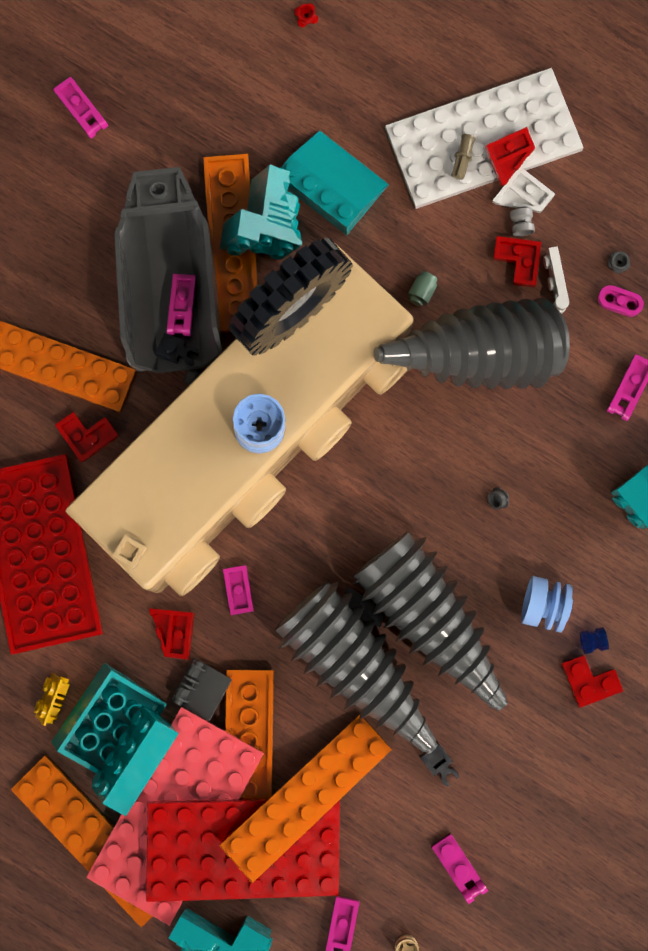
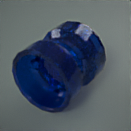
[579,627,609,654]

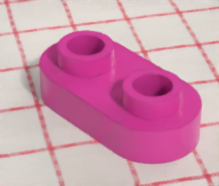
[598,285,644,317]

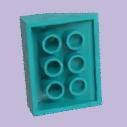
[281,131,389,236]
[51,663,167,773]

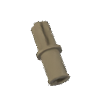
[451,134,476,180]

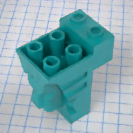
[220,165,302,259]
[611,464,648,530]
[169,908,273,951]

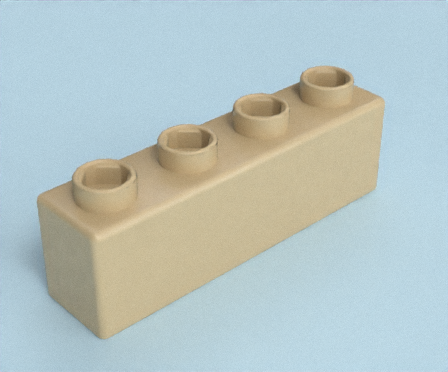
[66,243,413,596]

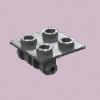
[171,658,232,721]

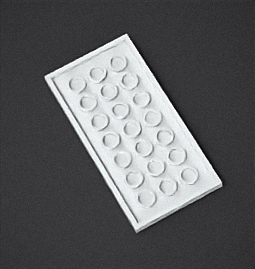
[385,68,584,209]

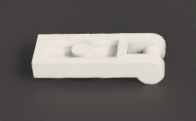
[543,246,569,314]

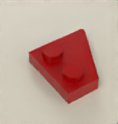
[484,127,535,186]
[149,608,195,660]

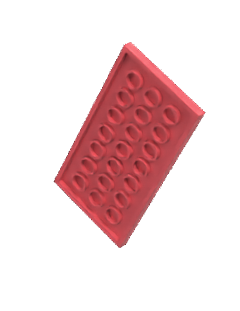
[86,707,264,926]

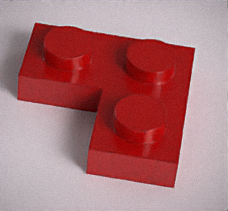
[493,236,542,288]
[55,412,120,463]
[561,655,624,708]

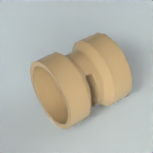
[394,934,419,951]

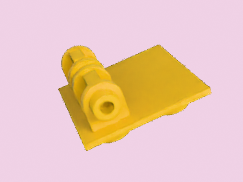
[34,673,70,726]

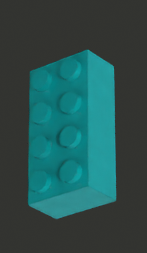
[91,706,179,816]

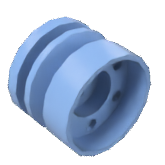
[233,394,285,454]
[521,576,573,633]

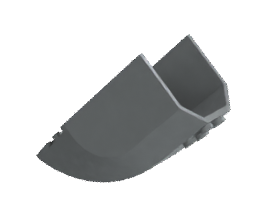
[114,167,223,373]

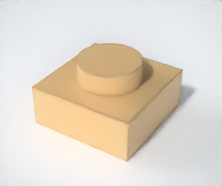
[112,535,147,569]

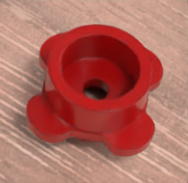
[294,3,319,28]

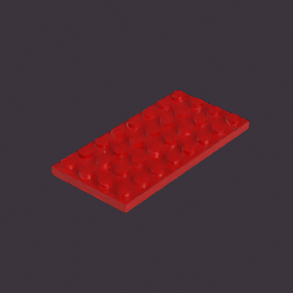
[0,454,104,655]
[146,799,340,902]

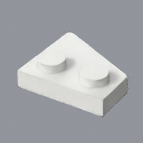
[492,167,555,213]

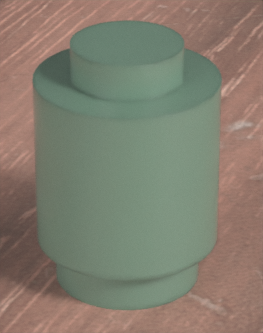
[407,271,438,307]

